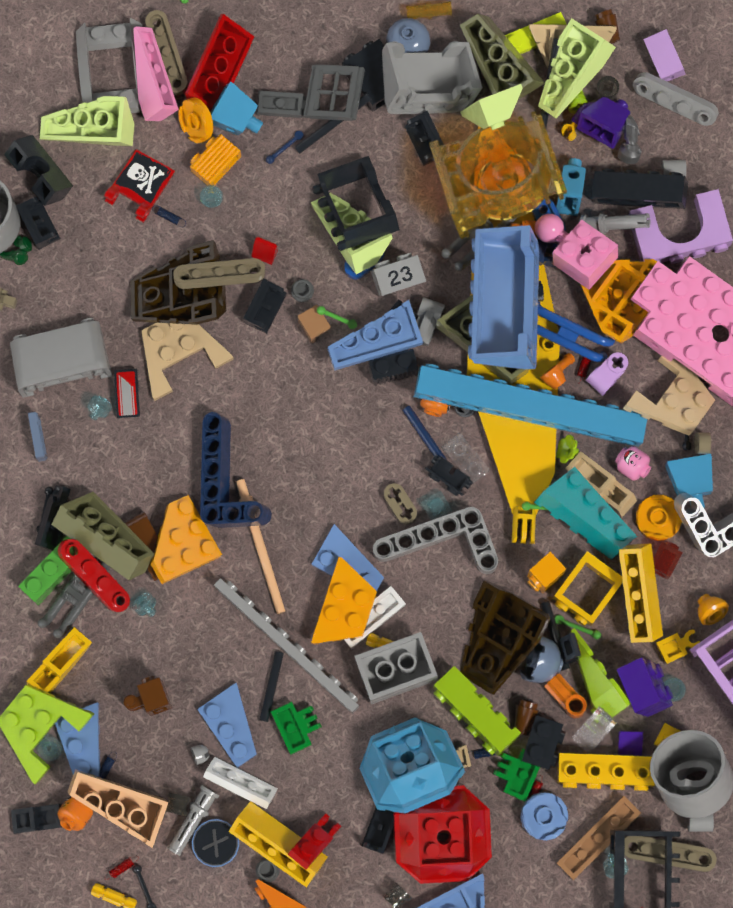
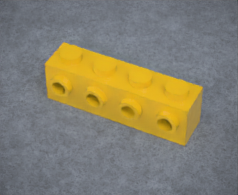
[619,543,663,643]
[557,753,655,791]
[229,801,328,888]

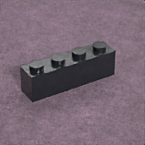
[592,169,688,209]

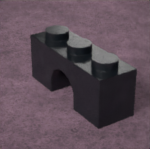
[4,135,73,206]

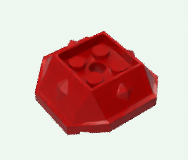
[393,784,492,884]

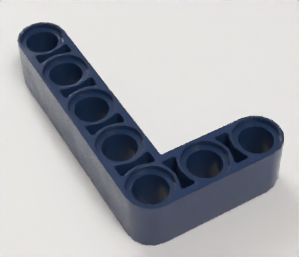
[200,412,272,528]

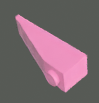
[133,26,179,121]

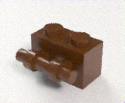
[123,676,173,716]

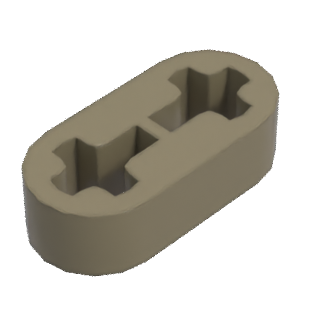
[694,432,711,454]
[384,483,417,525]

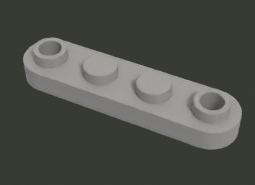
[633,72,719,126]

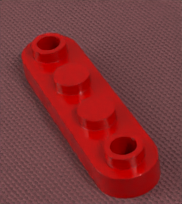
[58,539,130,612]

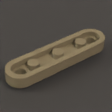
[145,10,188,95]
[173,258,265,289]
[624,836,717,872]

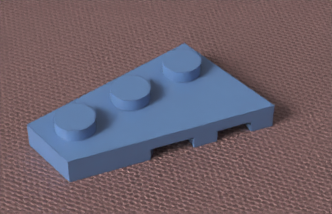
[312,524,384,591]
[197,683,257,768]
[55,702,100,777]

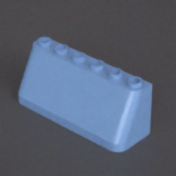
[468,225,539,370]

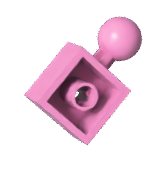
[535,214,618,290]

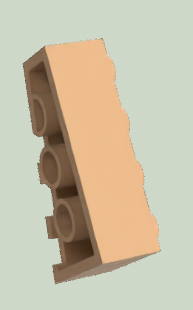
[68,769,168,848]

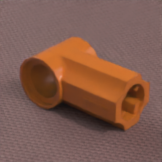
[544,673,587,719]

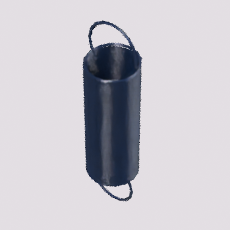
[152,205,186,227]
[468,749,496,759]
[100,752,117,779]

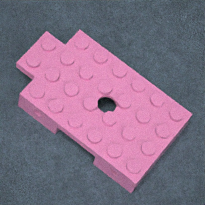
[630,256,733,407]

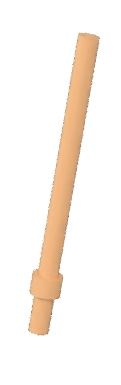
[236,479,286,614]

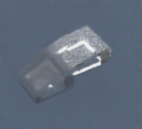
[571,706,617,754]

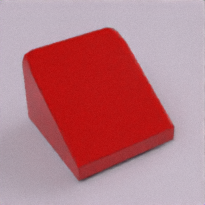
[252,237,278,265]

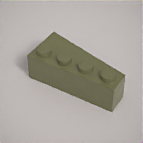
[460,14,545,101]
[436,295,529,385]
[51,492,155,580]

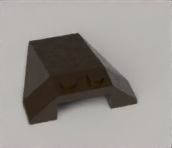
[130,240,226,325]
[460,581,550,695]

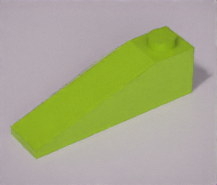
[569,628,631,724]

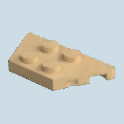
[529,24,617,69]

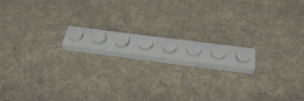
[214,578,359,714]

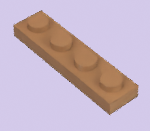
[556,796,641,880]

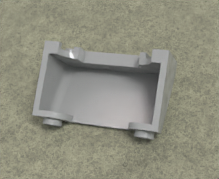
[382,41,482,114]
[10,318,112,398]

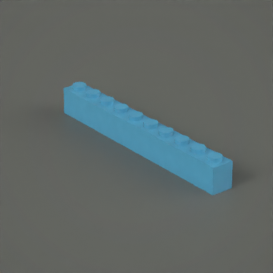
[413,364,647,447]

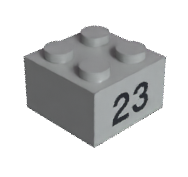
[371,252,426,297]

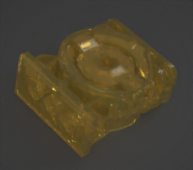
[429,111,567,239]

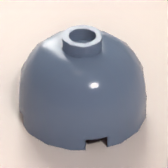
[386,18,430,53]
[520,636,563,683]

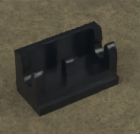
[405,110,446,166]
[16,197,61,250]
[243,278,287,334]
[361,808,394,854]

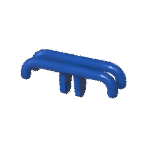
[537,301,615,362]

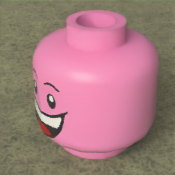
[615,446,651,481]

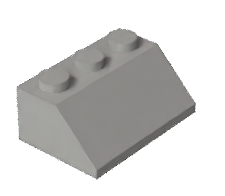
[354,632,438,705]

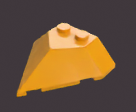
[580,259,672,343]

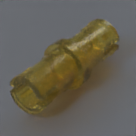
[406,1,452,20]

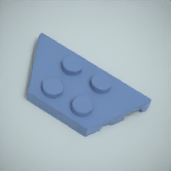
[417,873,485,908]

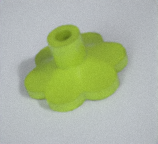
[556,435,579,464]

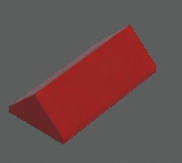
[185,14,255,111]

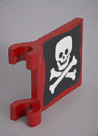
[104,149,175,223]

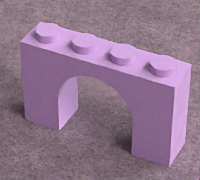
[629,189,733,264]

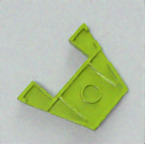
[0,684,95,784]

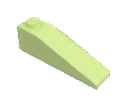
[538,18,616,118]
[460,84,523,130]
[40,96,134,146]
[311,193,393,274]

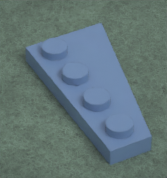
[328,300,423,371]

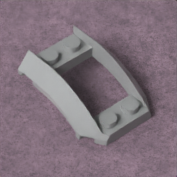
[76,18,143,113]

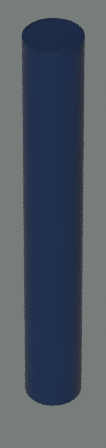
[402,405,448,461]

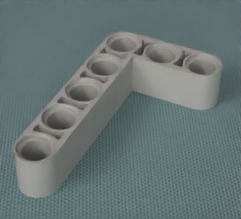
[674,493,733,557]
[373,507,498,574]

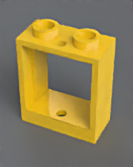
[553,551,623,626]

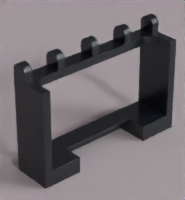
[312,156,400,251]
[609,830,680,908]

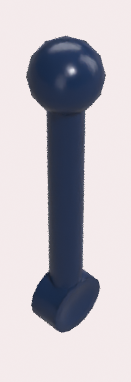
[266,131,304,164]

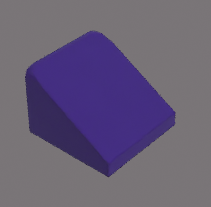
[618,731,643,756]

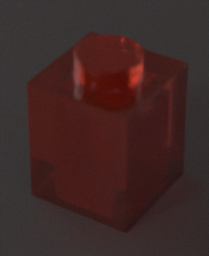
[653,541,683,580]

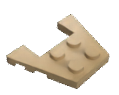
[141,323,234,401]
[623,356,715,435]

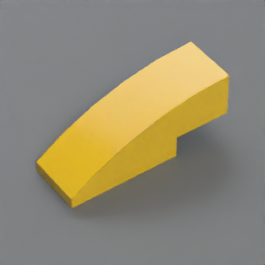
[27,627,92,693]

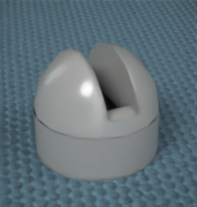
[190,745,209,765]

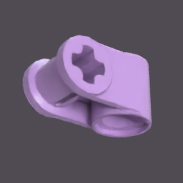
[586,352,628,396]

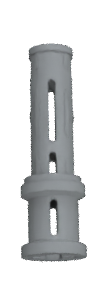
[580,213,651,234]
[167,785,220,856]

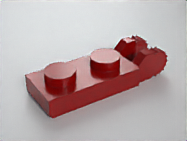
[288,814,341,870]

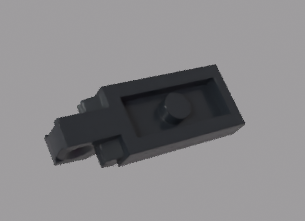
[34,485,71,551]

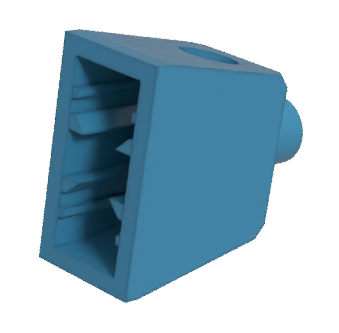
[210,81,263,136]
[556,158,586,216]
[665,454,713,508]

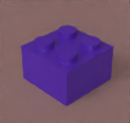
[617,658,673,717]

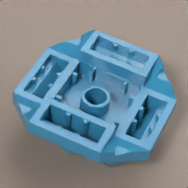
[359,718,465,814]

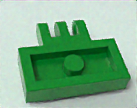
[271,702,322,755]
[493,748,540,802]

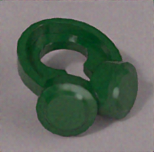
[0,235,32,265]

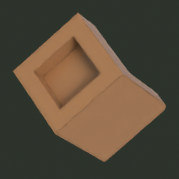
[297,305,330,344]

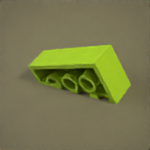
[433,666,521,757]

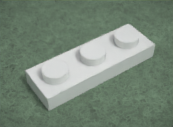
[343,586,406,649]
[203,757,278,809]

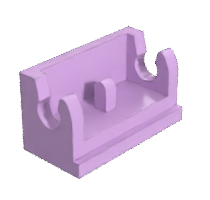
[643,29,686,81]

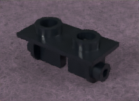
[425,455,473,496]

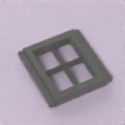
[304,64,365,121]

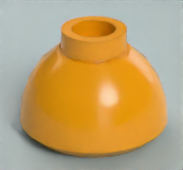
[698,594,729,625]

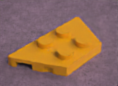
[311,557,377,645]

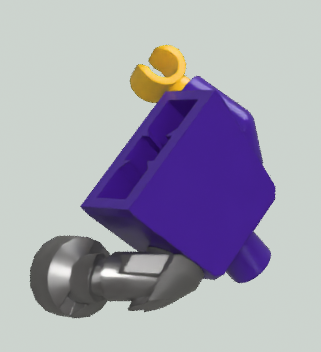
[561,97,642,164]

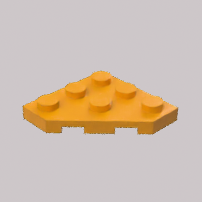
[151,495,222,584]

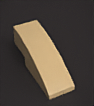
[565,451,637,518]

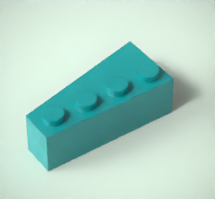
[534,467,637,560]

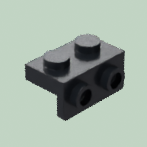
[522,715,566,771]

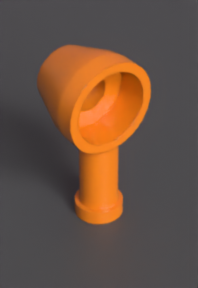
[540,353,575,390]

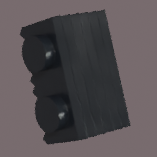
[368,349,418,386]

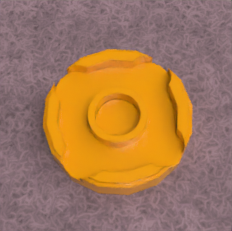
[178,97,213,143]
[636,495,682,541]

